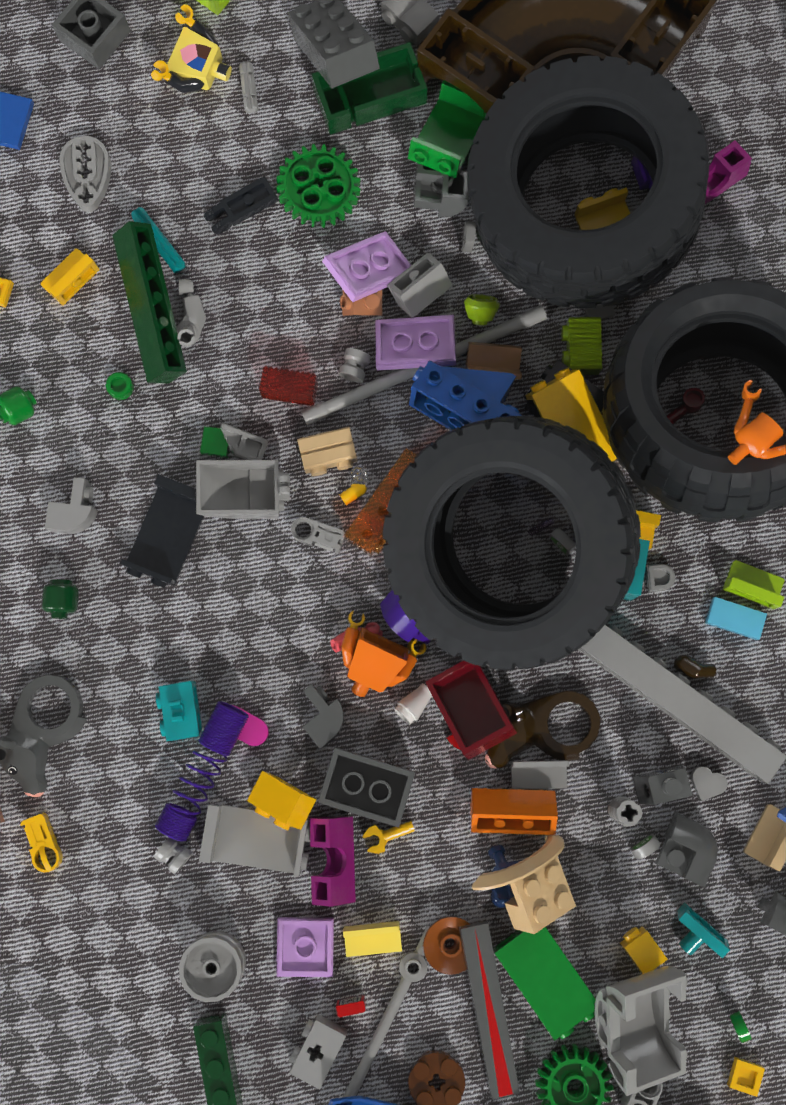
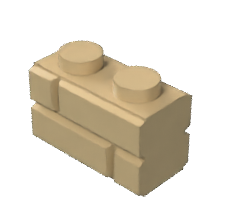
[297,427,357,476]

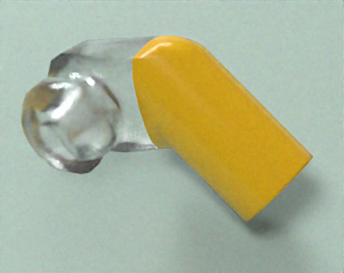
[339,466,369,506]

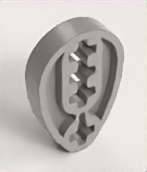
[59,136,111,212]

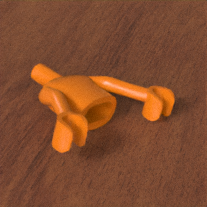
[728,380,786,465]

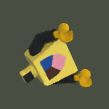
[151,4,232,93]

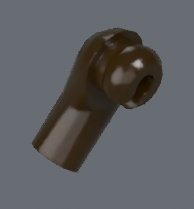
[674,655,716,678]

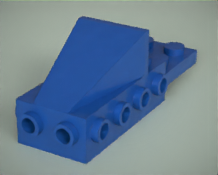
[409,360,522,430]

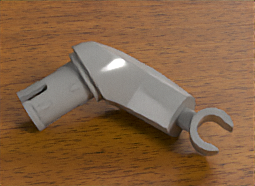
[176,279,206,346]

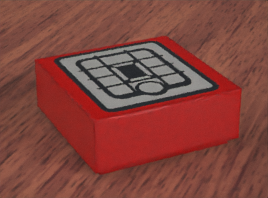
[336,995,366,1017]

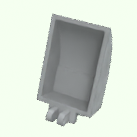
[196,460,290,519]

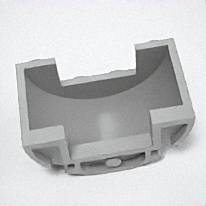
[595,966,688,1096]

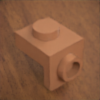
[340,290,382,316]

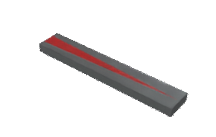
[459,921,520,1100]

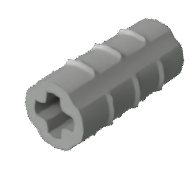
[607,796,642,827]

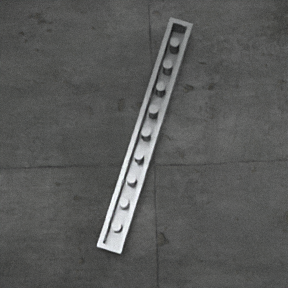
[555,592,786,784]

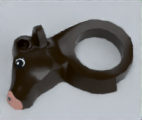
[485,691,600,769]

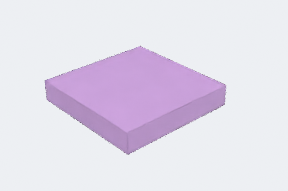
[277,917,334,977]

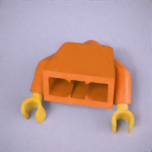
[341,610,427,697]

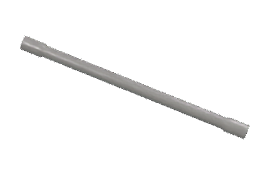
[301,305,547,426]

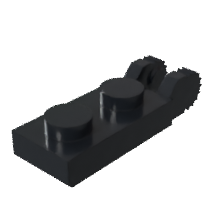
[204,176,278,235]

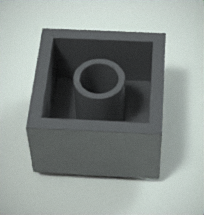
[52,0,131,70]

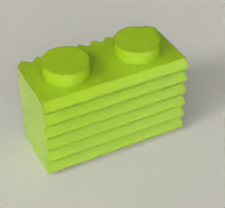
[561,317,602,375]

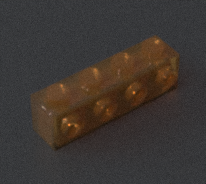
[344,448,417,557]

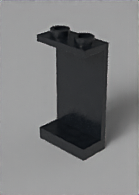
[120,474,204,588]

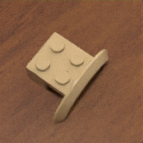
[472,834,576,934]

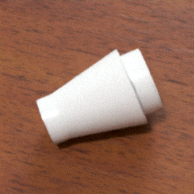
[394,683,432,725]

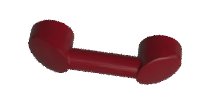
[667,388,705,424]

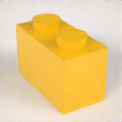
[247,771,317,830]

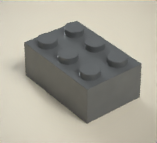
[318,747,415,828]

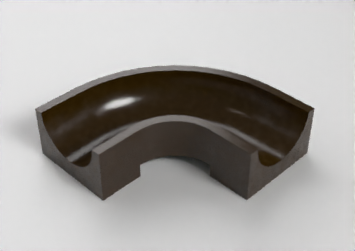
[417,0,717,114]

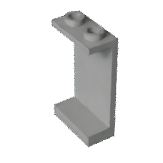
[199,803,310,877]

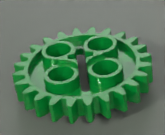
[277,144,361,228]

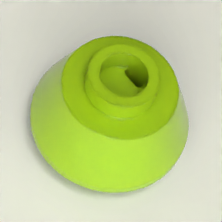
[464,294,500,325]

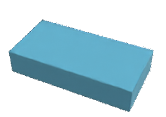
[705,597,767,640]

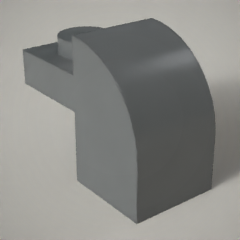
[303,684,344,749]

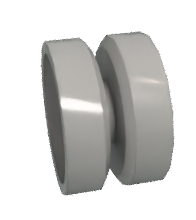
[179,931,246,1002]

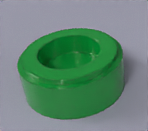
[106,372,134,400]
[730,1011,752,1043]

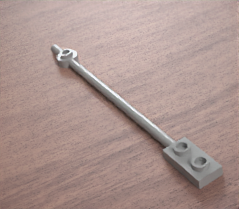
[343,925,430,1097]

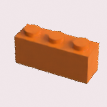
[470,788,558,835]

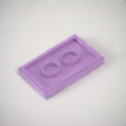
[322,231,411,302]
[375,315,456,371]

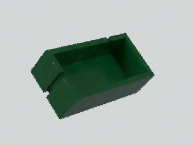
[311,42,427,135]

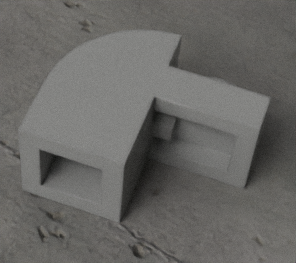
[45,478,98,534]

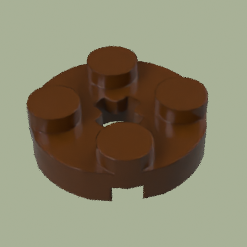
[408,1050,465,1105]

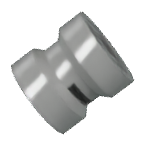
[338,348,371,383]
[153,837,193,875]

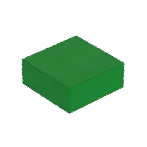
[200,426,229,458]

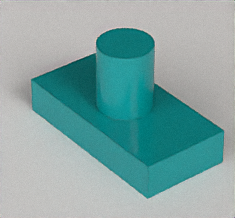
[677,902,730,958]

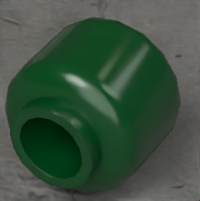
[42,579,79,619]

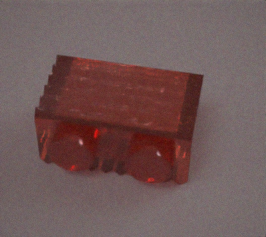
[259,366,318,406]

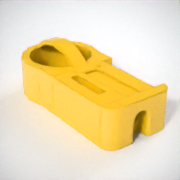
[20,813,63,873]

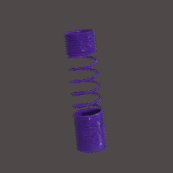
[155,701,249,842]

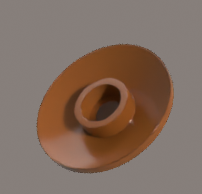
[423,916,470,975]

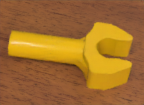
[362,821,415,854]

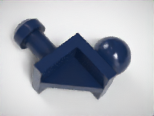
[488,844,522,908]

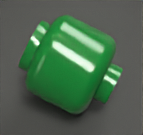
[0,386,37,426]

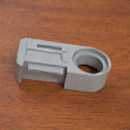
[291,517,346,555]

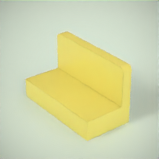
[343,921,402,957]

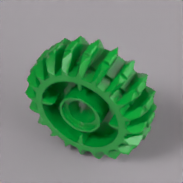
[535,1043,613,1105]

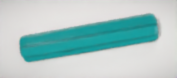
[131,207,186,273]

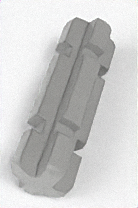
[239,62,258,113]

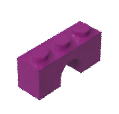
[705,140,752,205]
[310,816,356,907]

